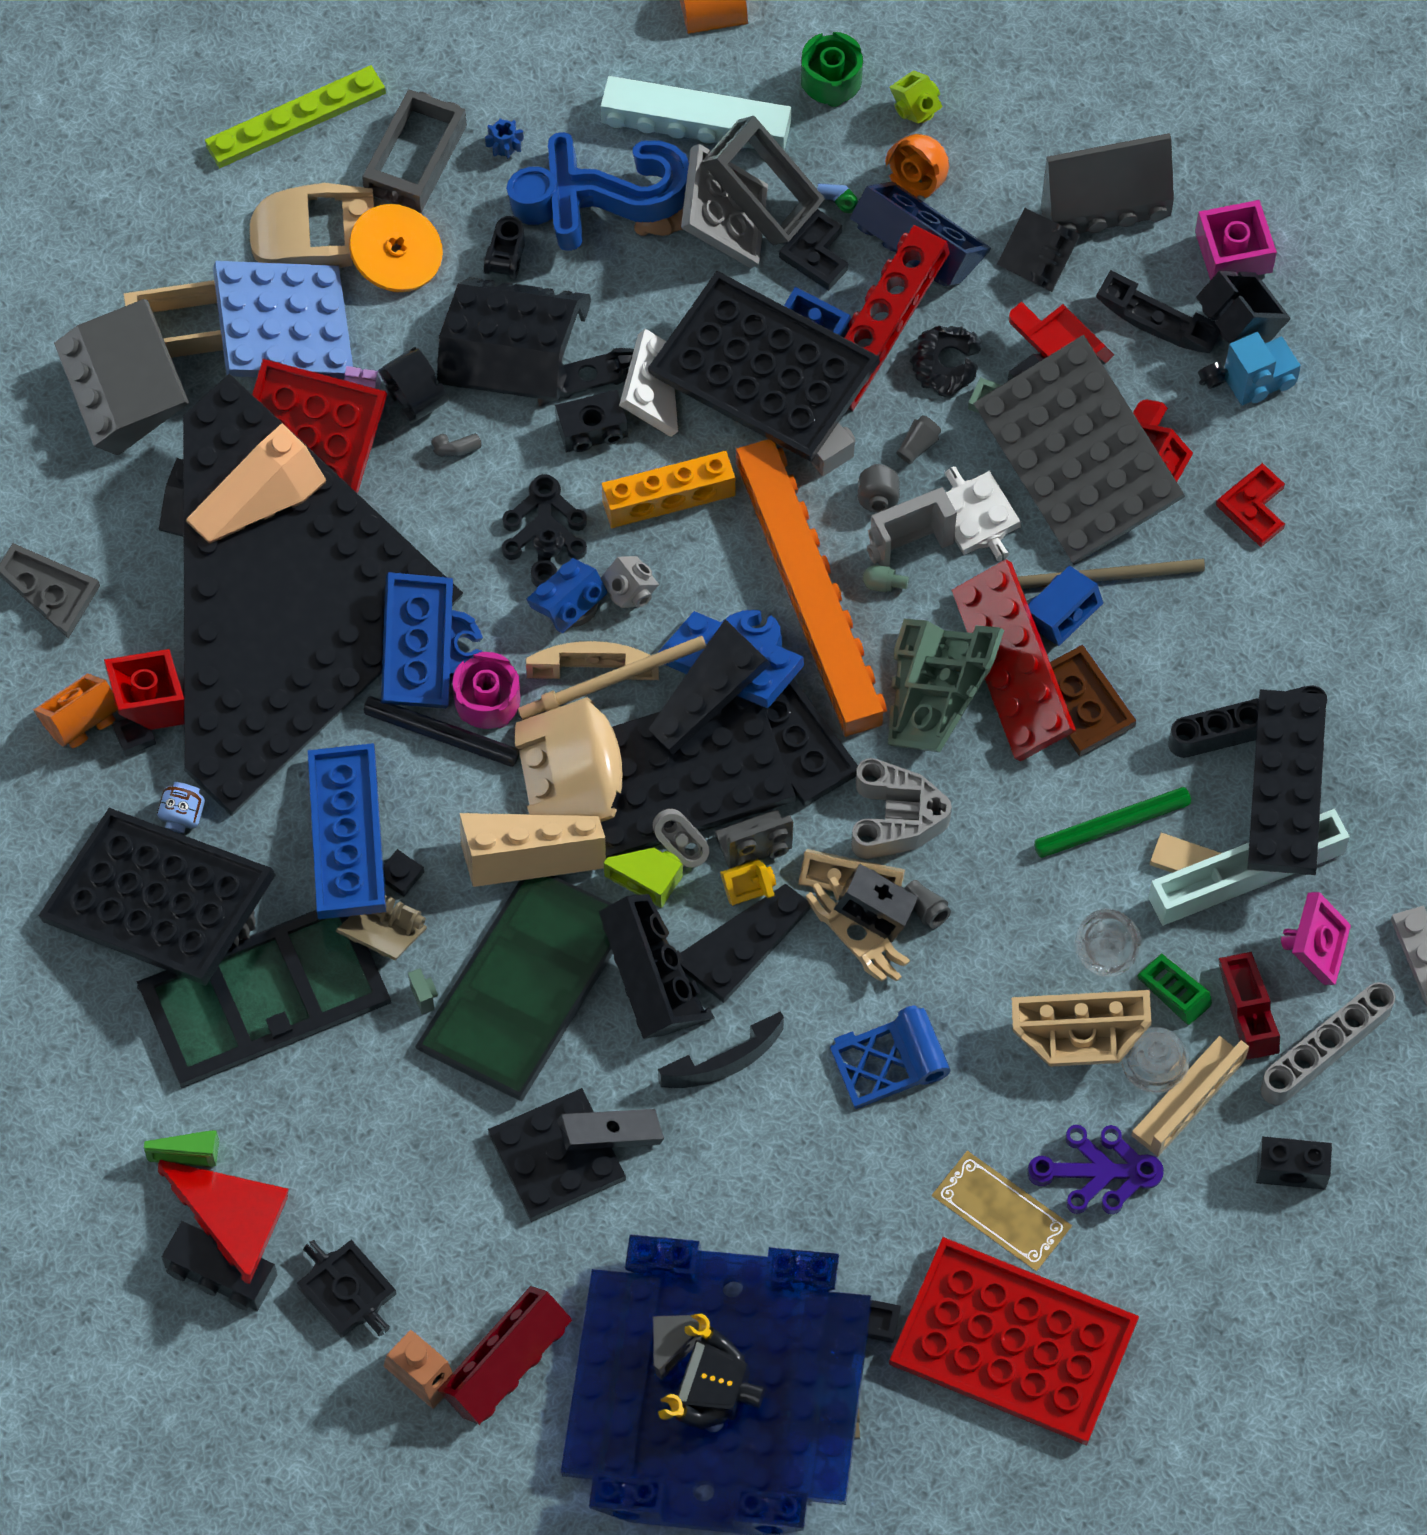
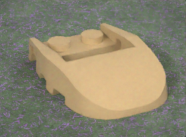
[250,183,374,268]

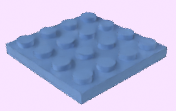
[213,261,353,380]

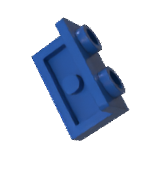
[526,558,608,633]

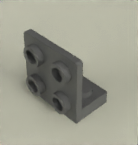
[715,809,793,869]

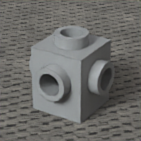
[600,556,659,608]

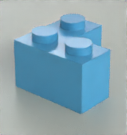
[1224,332,1301,406]

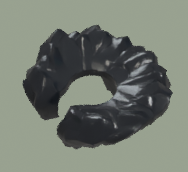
[909,325,982,397]

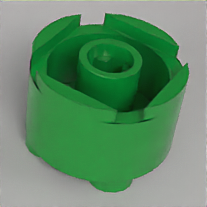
[801,32,863,107]

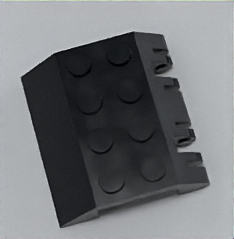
[437,277,591,401]

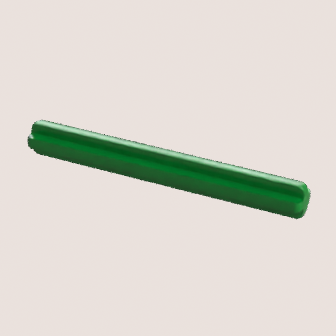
[1034,787,1191,858]

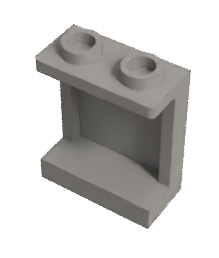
[867,487,957,567]

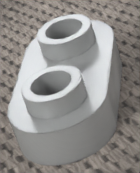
[653,809,709,868]

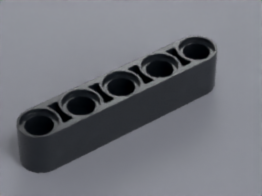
[1168,685,1327,758]

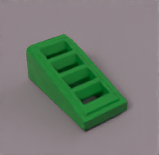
[1137,953,1212,1025]

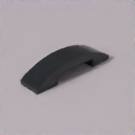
[1096,270,1220,353]
[658,1011,784,1088]

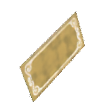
[931,1151,1072,1271]

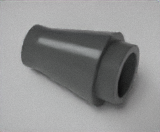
[896,415,941,464]
[905,880,951,928]

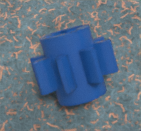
[485,118,524,159]

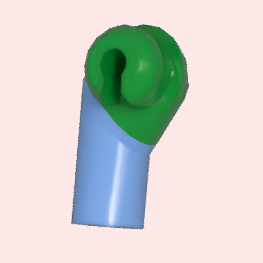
[817,183,858,213]

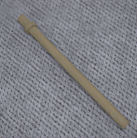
[1017,559,1205,589]

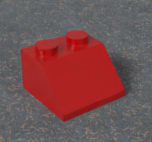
[104,649,184,730]

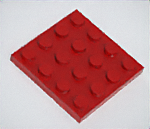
[252,359,387,494]

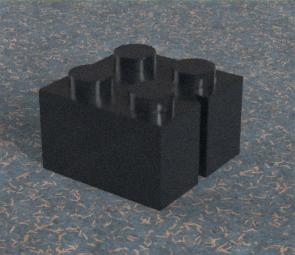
[1196,271,1291,343]

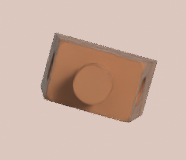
[383,1330,453,1409]

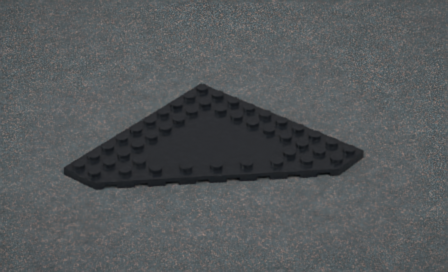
[183,373,463,816]

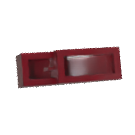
[1219,952,1280,1060]

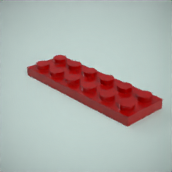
[952,559,1076,761]

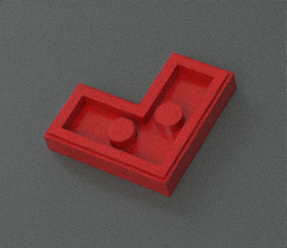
[1216,463,1285,547]

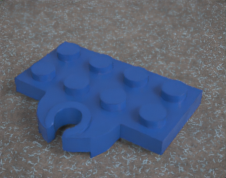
[381,572,483,709]
[659,610,804,708]

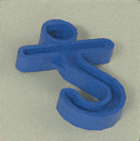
[506,132,689,251]

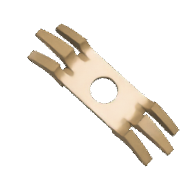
[806,876,910,981]

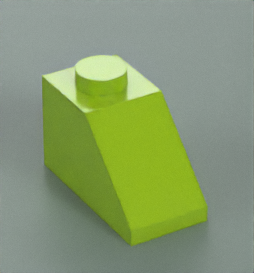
[604,848,683,908]

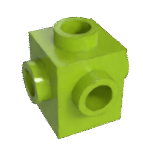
[889,70,943,124]

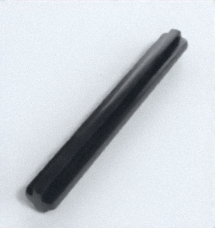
[363,696,519,767]

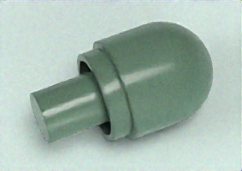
[863,565,909,593]

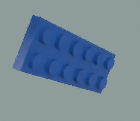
[308,743,386,919]

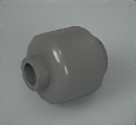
[857,464,900,513]

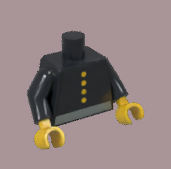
[658,1314,765,1429]

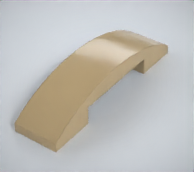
[526,641,659,680]

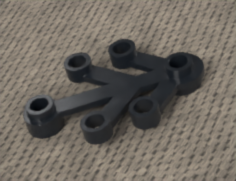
[502,474,587,587]

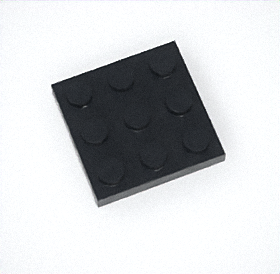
[488,1088,626,1222]

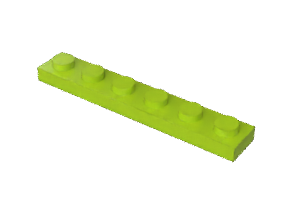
[205,65,386,169]

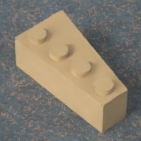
[460,813,606,887]

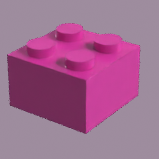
[1195,200,1277,280]

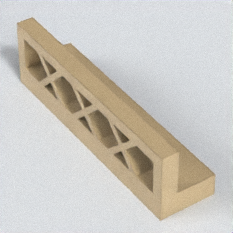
[1131,1035,1249,1157]

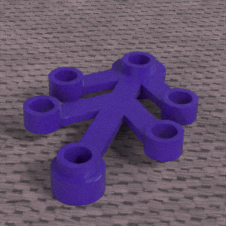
[1027,1125,1164,1215]

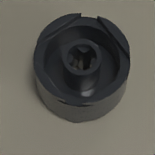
[378,347,449,424]

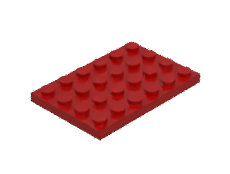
[889,1237,1139,1446]

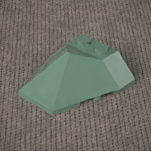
[888,618,1004,752]

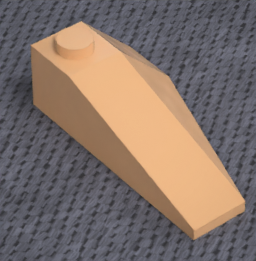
[186,423,326,544]

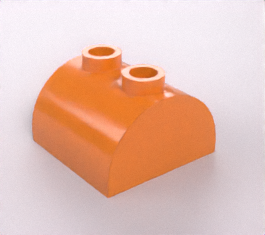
[680,0,748,34]
[33,673,117,748]

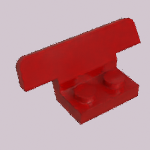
[1008,301,1114,363]
[1133,399,1193,482]

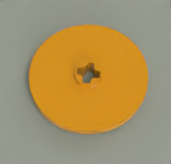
[349,204,443,292]

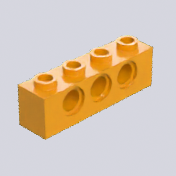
[602,451,736,529]

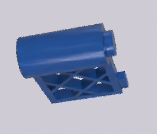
[830,1005,951,1109]

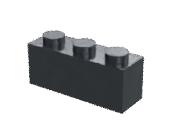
[161,1221,278,1311]

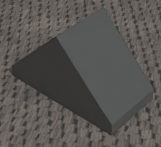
[653,1315,701,1380]

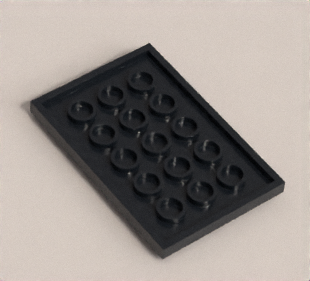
[648,271,880,462]
[601,696,796,859]
[38,808,276,986]

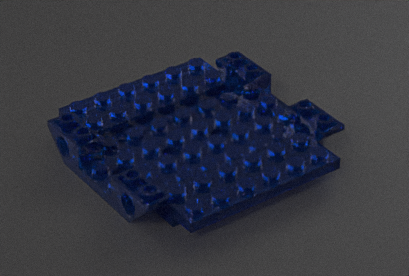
[561,1235,872,1535]

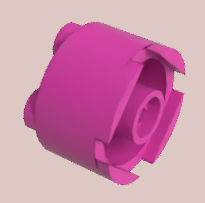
[453,652,521,729]

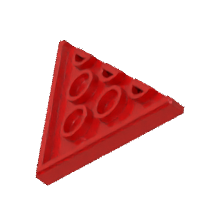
[158,1160,289,1284]

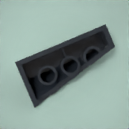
[598,894,715,1039]

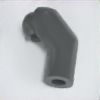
[431,433,481,457]

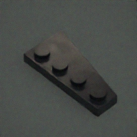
[680,884,811,1003]

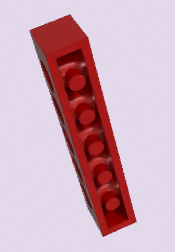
[844,225,950,411]

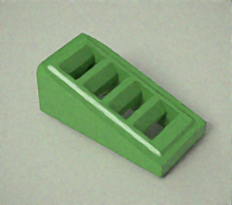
[144,1130,219,1167]

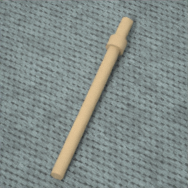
[518,636,707,720]

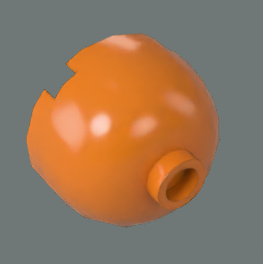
[885,134,949,198]

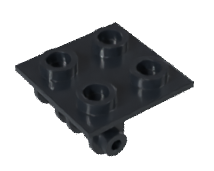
[997,208,1080,292]

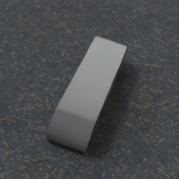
[1260,982,1396,1105]

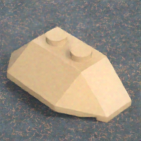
[1012,990,1151,1067]

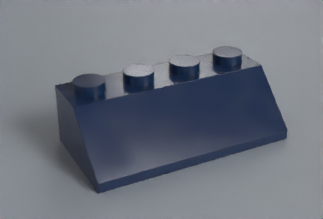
[850,181,991,286]

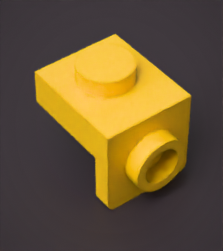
[720,859,776,906]

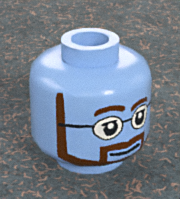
[157,782,205,834]

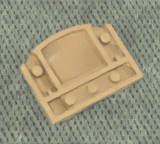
[515,697,622,822]

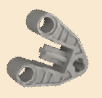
[851,758,952,859]

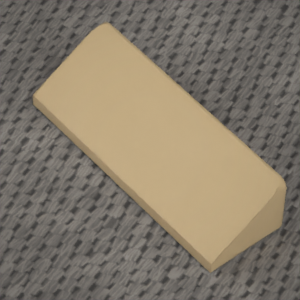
[798,849,905,891]

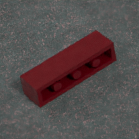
[438,1286,572,1425]

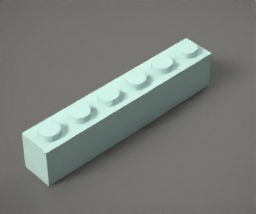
[601,76,791,150]
[1148,809,1350,926]

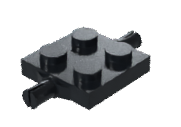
[297,1239,396,1338]

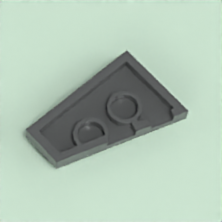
[0,543,100,638]

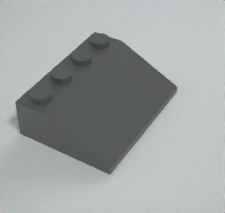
[1041,133,1174,234]
[54,299,189,455]

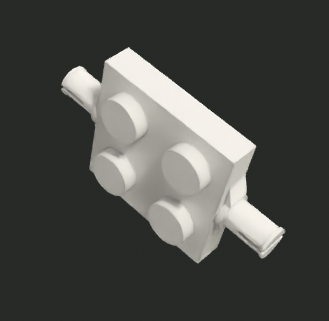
[945,467,1021,561]

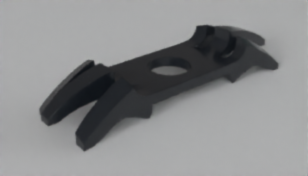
[538,348,634,407]

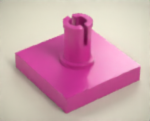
[1281,892,1351,985]

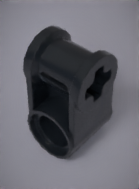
[484,216,525,280]

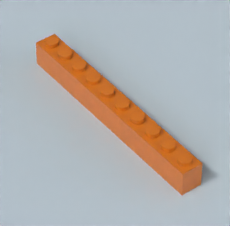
[736,439,887,737]

